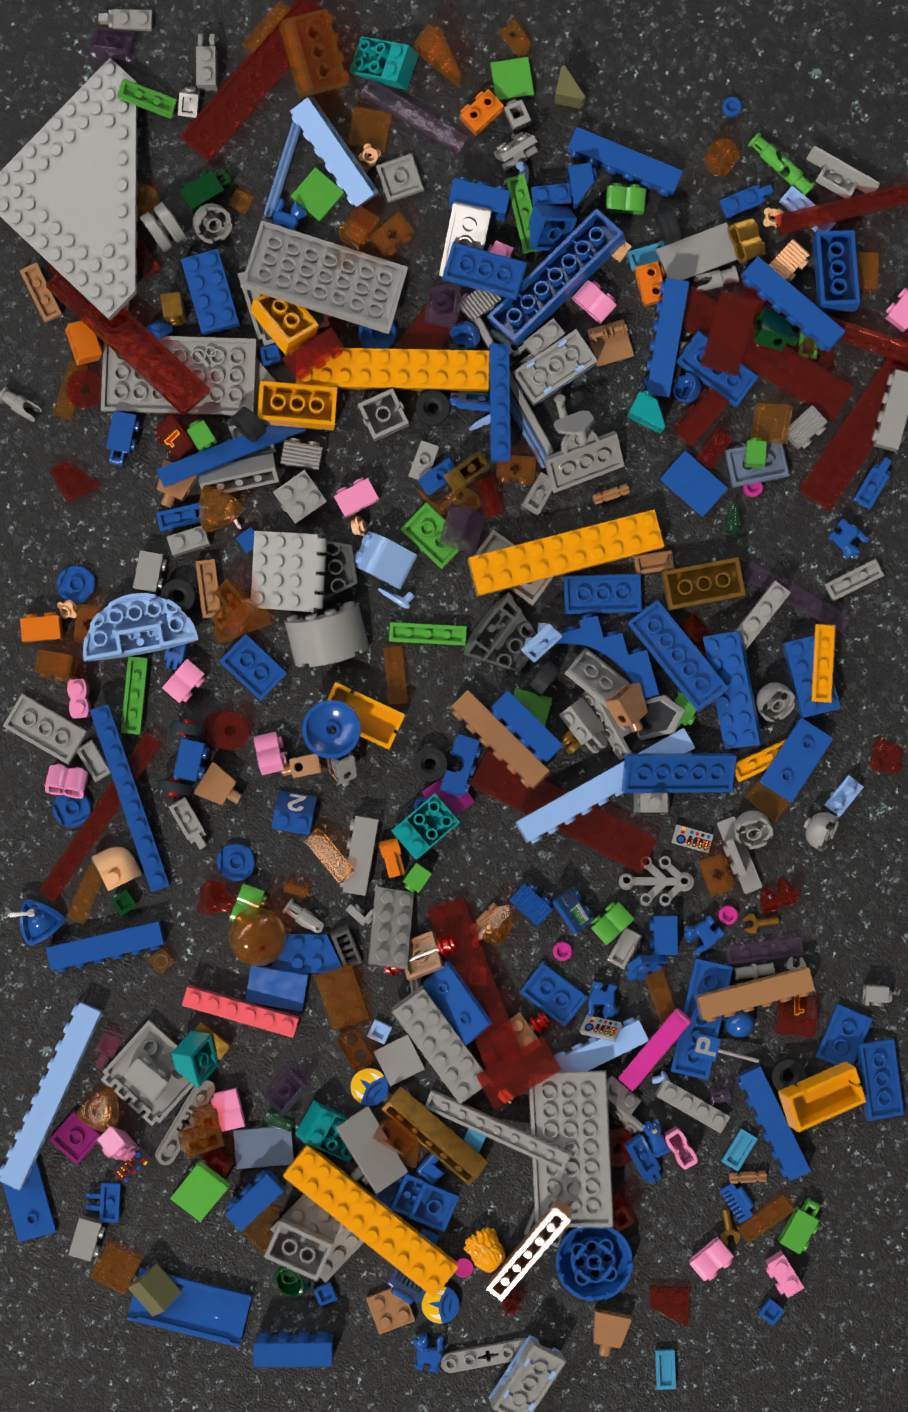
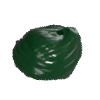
[274,1266,311,1297]

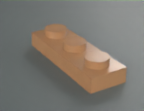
[19,262,63,323]
[195,559,222,619]

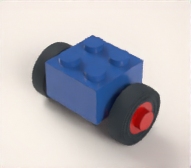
[157,719,210,797]

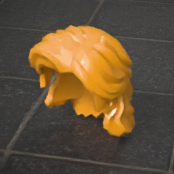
[463,1227,505,1272]

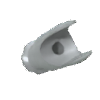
[693,266,739,292]
[0,386,42,422]
[282,898,324,933]

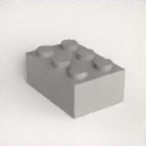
[264,1218,334,1281]

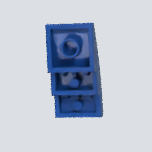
[373,1172,459,1232]

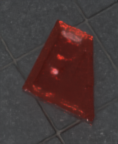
[49,461,100,504]
[649,1286,689,1326]

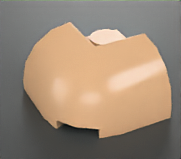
[91,846,143,891]

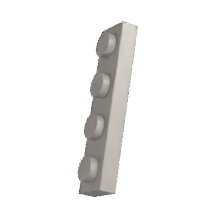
[655,1078,730,1133]

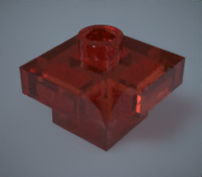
[197,880,235,915]
[200,1144,235,1178]
[612,1192,637,1232]

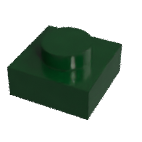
[111,889,138,916]

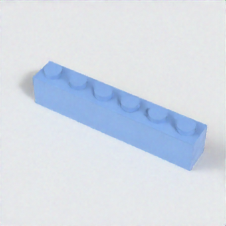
[290,97,379,207]
[534,1017,649,1072]

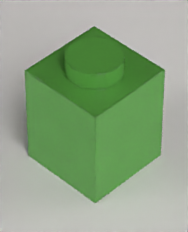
[744,438,767,468]
[403,862,432,893]

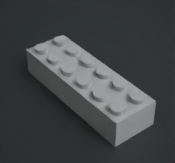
[391,985,491,1104]

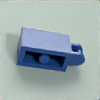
[106,411,141,466]

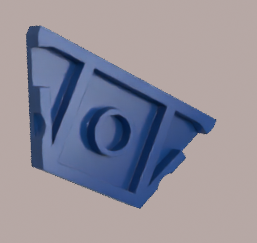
[272,933,344,973]

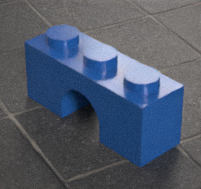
[439,734,481,798]

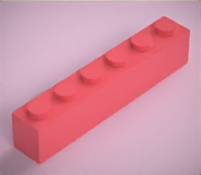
[182,985,300,1038]

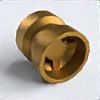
[558,730,582,755]

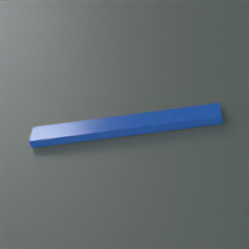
[156,425,306,488]

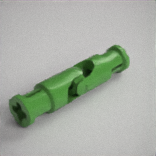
[748,132,815,196]

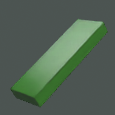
[117,79,177,119]

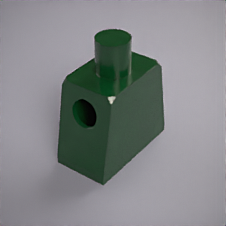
[753,307,799,351]

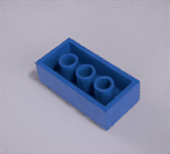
[813,230,860,313]
[181,249,240,337]
[782,636,841,718]
[491,691,563,762]
[254,1331,333,1367]

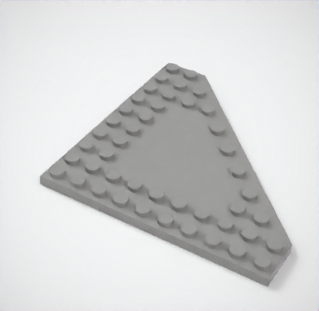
[0,58,138,321]

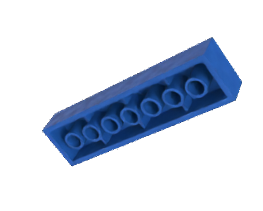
[487,208,626,349]

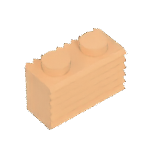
[769,239,810,282]

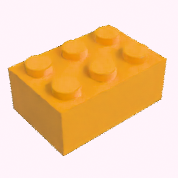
[250,294,319,354]

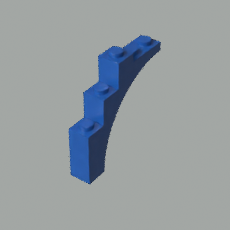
[555,613,659,698]

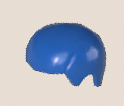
[450,321,481,349]
[673,372,702,403]
[725,1010,755,1038]

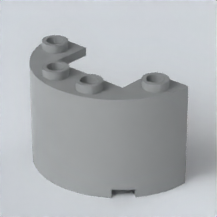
[284,601,369,667]

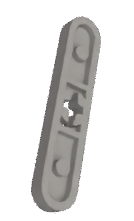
[155,1078,215,1165]
[441,1338,527,1373]

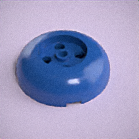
[555,1227,633,1301]

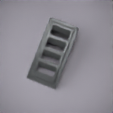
[330,925,363,970]

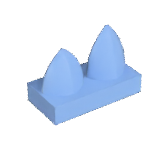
[521,623,563,663]
[824,775,864,817]

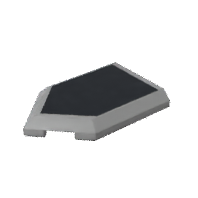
[637,695,686,740]

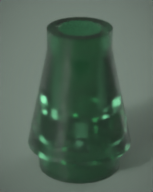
[724,505,743,534]
[264,1108,294,1132]

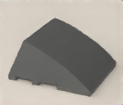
[318,541,357,600]
[463,592,537,672]

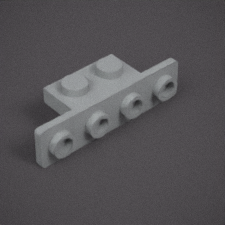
[806,146,880,200]
[583,692,632,760]
[717,816,762,894]
[607,1076,643,1135]

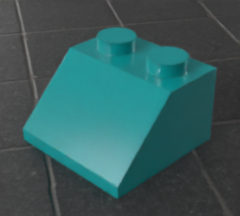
[627,391,665,434]
[171,1031,219,1088]

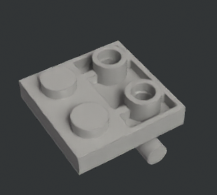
[493,132,538,171]

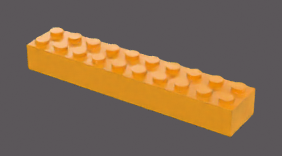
[296,347,489,392]
[467,509,664,597]
[283,1144,458,1298]

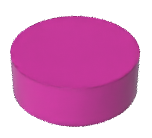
[743,482,763,497]
[718,905,738,925]
[553,941,572,961]
[455,1257,473,1278]

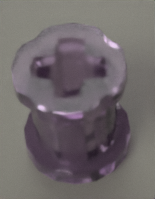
[709,1087,731,1105]

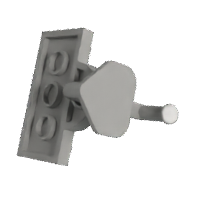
[544,394,624,493]

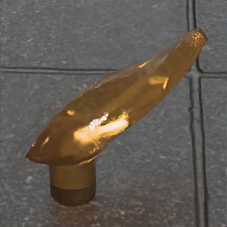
[417,489,451,515]

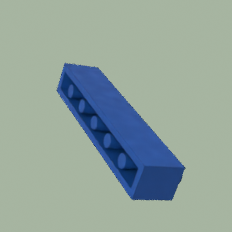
[567,127,683,197]
[742,257,845,352]
[643,278,689,397]
[489,344,511,463]
[46,920,166,973]
[737,1064,811,1181]

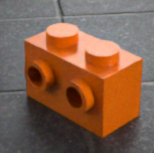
[460,89,504,136]
[634,261,665,307]
[65,319,103,366]
[20,612,63,642]

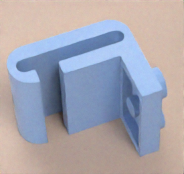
[354,531,418,590]

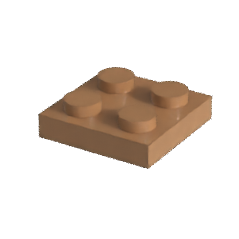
[366,1287,416,1335]

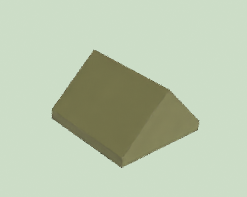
[554,65,585,109]
[128,1263,182,1316]

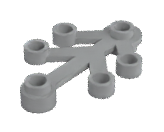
[619,856,694,906]

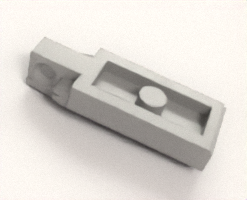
[98,9,153,31]
[169,797,207,849]

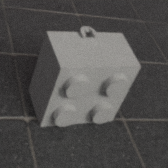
[358,388,409,442]
[273,470,327,524]

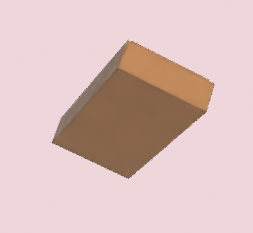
[633,550,675,574]

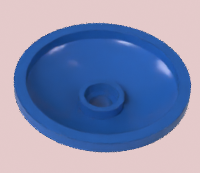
[302,700,361,759]

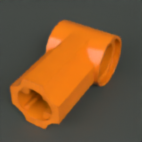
[379,837,405,878]

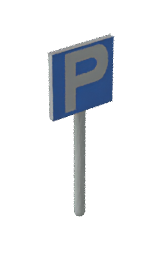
[693,1033,759,1063]

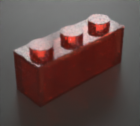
[282,327,344,380]
[673,387,729,448]

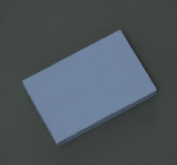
[725,439,790,488]
[233,1125,294,1169]

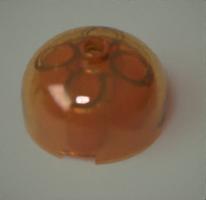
[228,907,287,966]

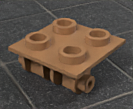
[587,319,634,367]

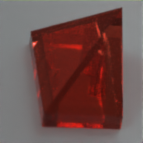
[679,613,712,655]

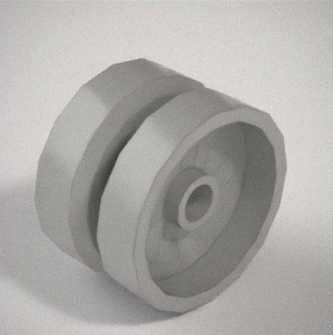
[140,202,186,253]

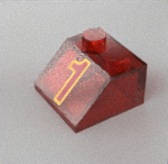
[155,414,197,461]
[773,995,817,1038]

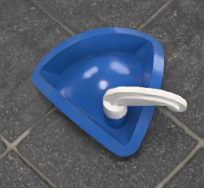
[8,899,65,945]

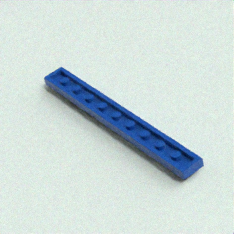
[90,704,170,892]

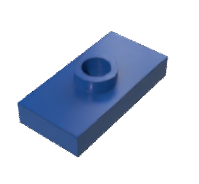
[417,458,455,495]

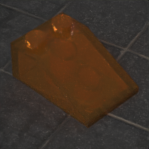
[414,24,461,88]

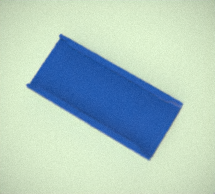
[127,1267,252,1347]

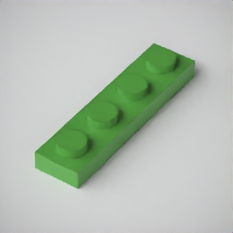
[506,174,541,255]
[389,622,467,646]
[121,656,148,735]

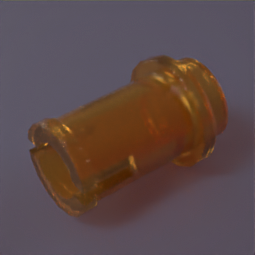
[284,881,309,899]

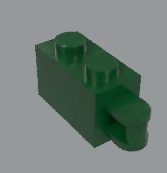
[179,169,234,213]

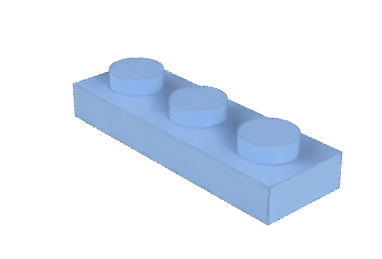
[779,186,836,232]

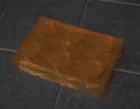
[315,964,369,1031]

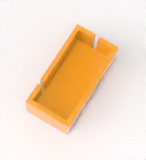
[327,682,406,750]
[778,1062,866,1132]

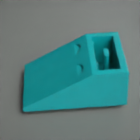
[349,36,419,90]
[391,794,460,860]
[295,1100,353,1162]

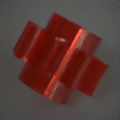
[499,1292,522,1316]

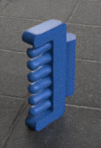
[720,1183,755,1223]
[387,1269,426,1304]

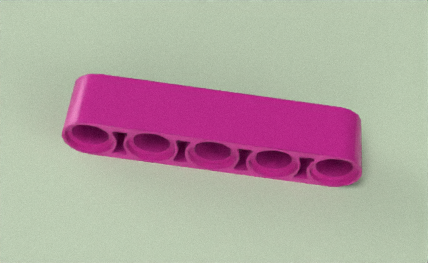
[618,1008,693,1091]

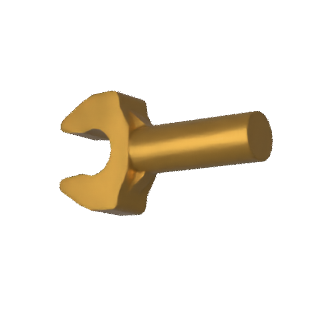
[742,914,779,933]
[720,1208,740,1246]

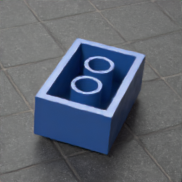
[449,177,510,222]
[225,1169,286,1231]

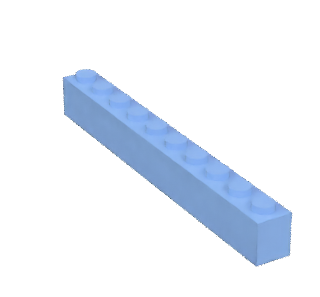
[516,728,695,844]
[0,1002,104,1190]

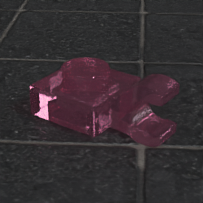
[95,1033,121,1068]

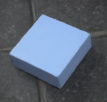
[367,1019,392,1044]

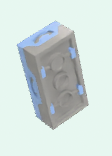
[512,329,598,407]
[489,1335,566,1412]

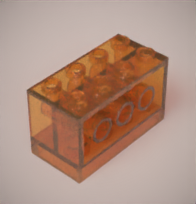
[279,8,350,101]

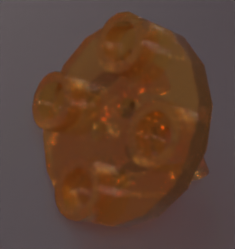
[703,137,740,177]
[136,183,160,222]

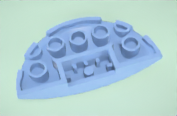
[83,593,199,661]

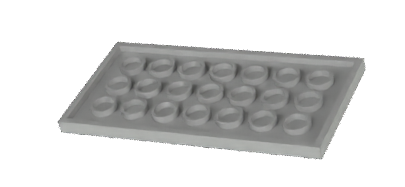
[241,220,408,334]
[101,334,257,416]
[529,1071,614,1227]

